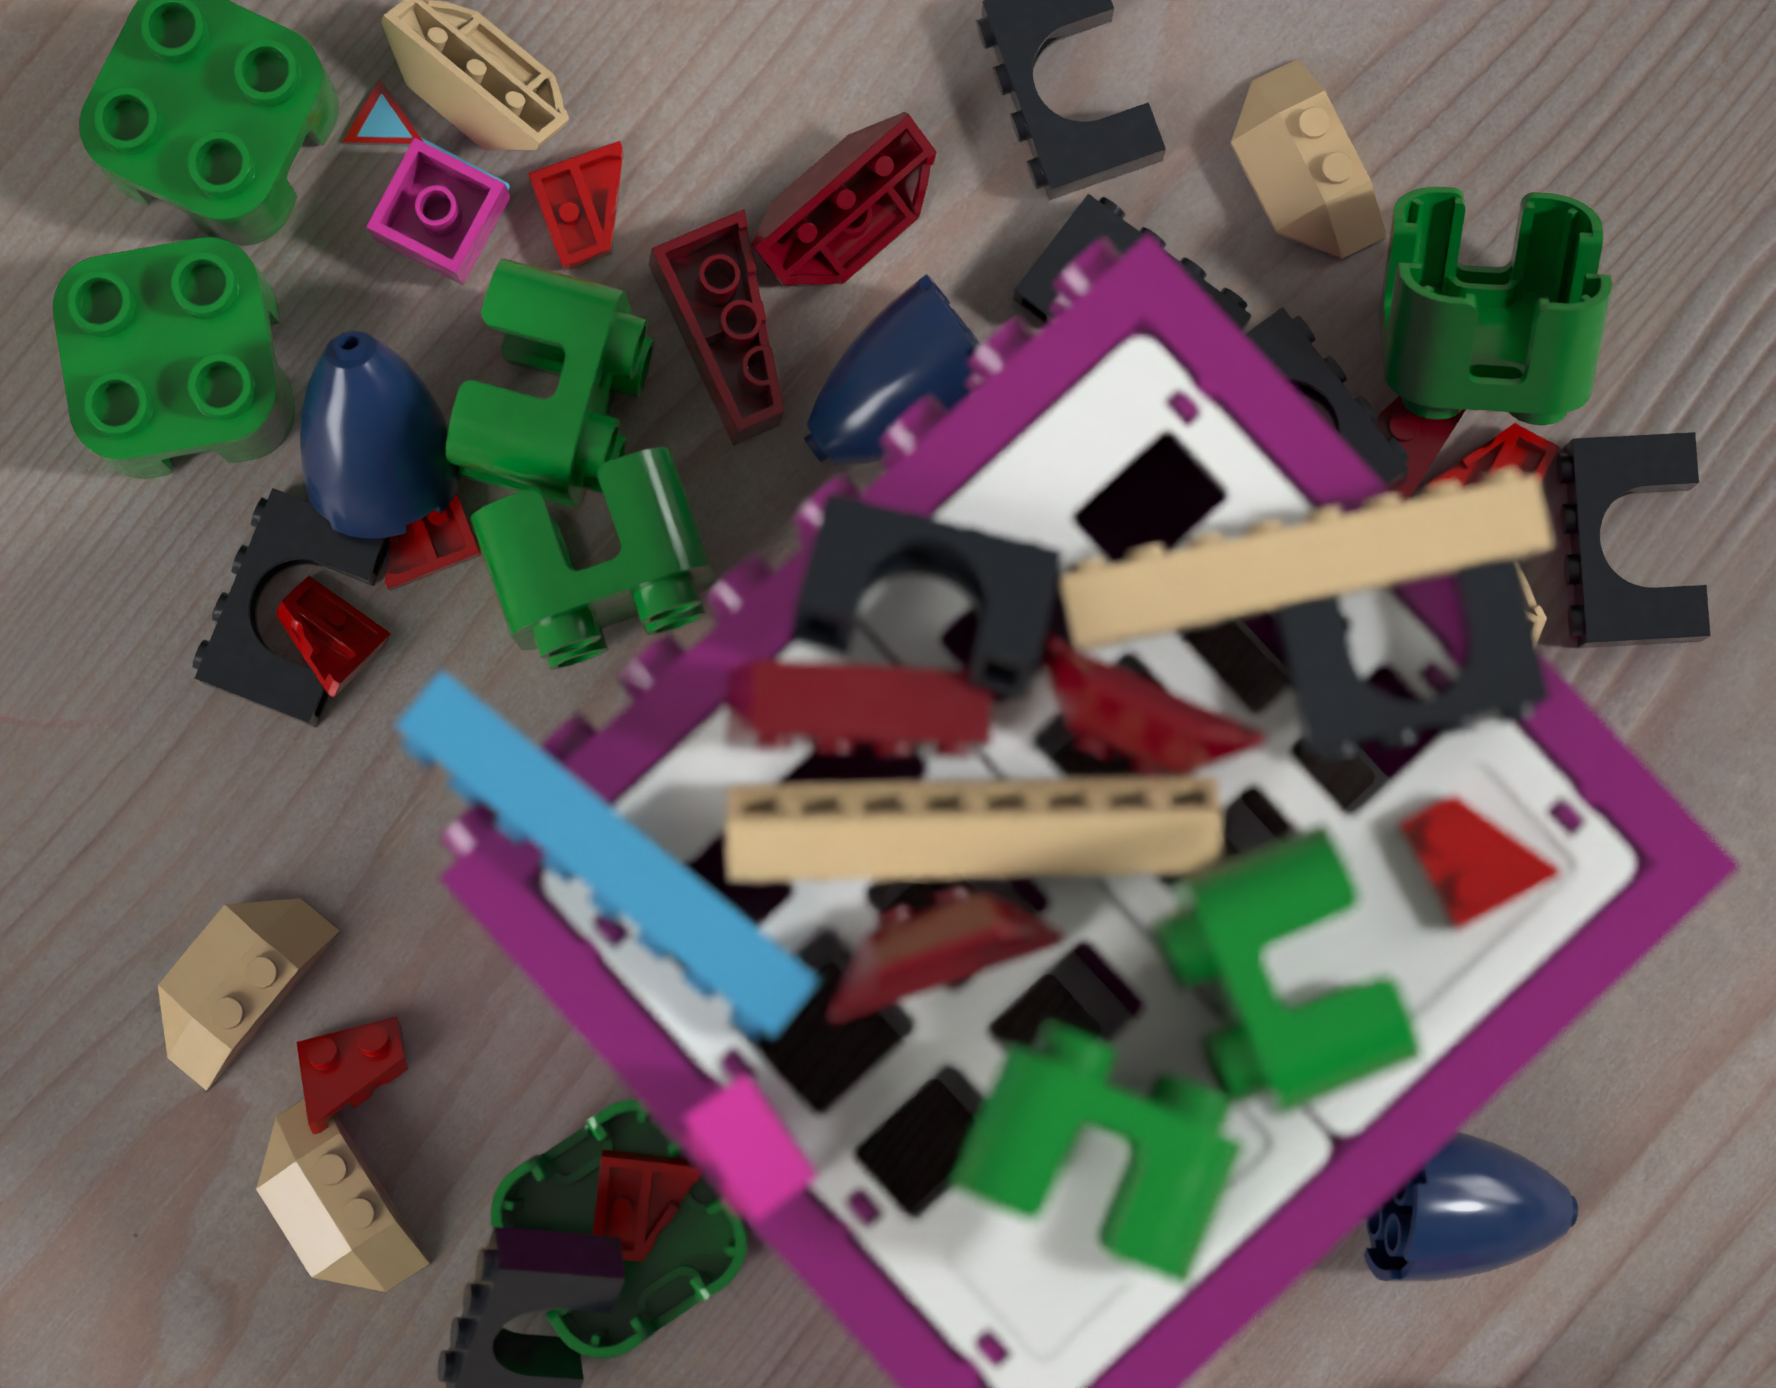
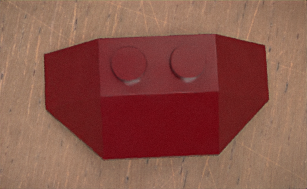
[751,112,937,285]
[1038,634,1267,778]
[829,886,1066,1024]

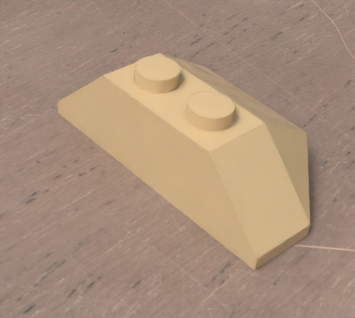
[381,0,569,150]
[1230,59,1388,261]
[158,898,341,1091]
[256,1099,431,1292]

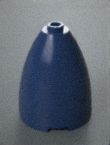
[804,274,982,465]
[300,331,461,538]
[1364,1132,1578,1282]

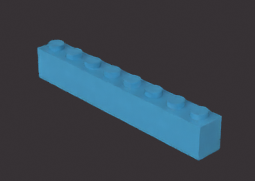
[395,670,821,1039]

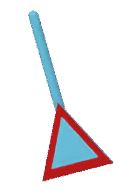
[342,78,510,190]

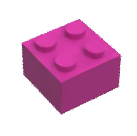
[366,137,511,285]
[682,1074,819,1221]

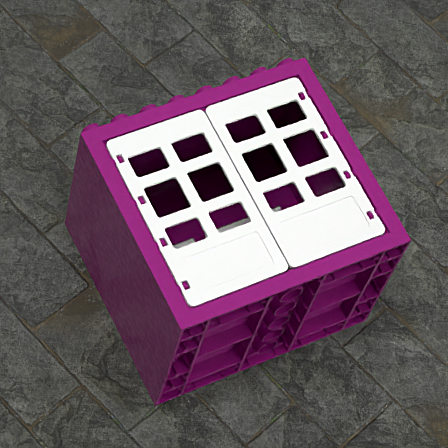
[437,234,1741,1388]

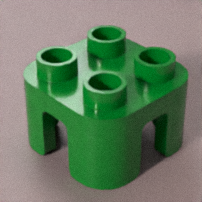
[79,0,339,246]
[1379,187,1612,425]
[52,237,295,479]
[446,258,654,508]
[470,447,716,670]
[1150,823,1422,1117]
[949,1023,1246,1287]
[490,1100,751,1358]

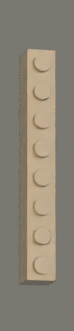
[1058,469,1553,652]
[726,777,1221,883]

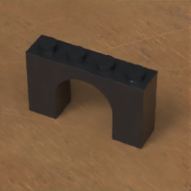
[976,0,1166,201]
[1013,193,1252,333]
[1243,307,1410,493]
[1557,432,1711,648]
[193,488,390,728]
[788,492,1063,700]
[1274,557,1550,762]
[438,1227,626,1388]

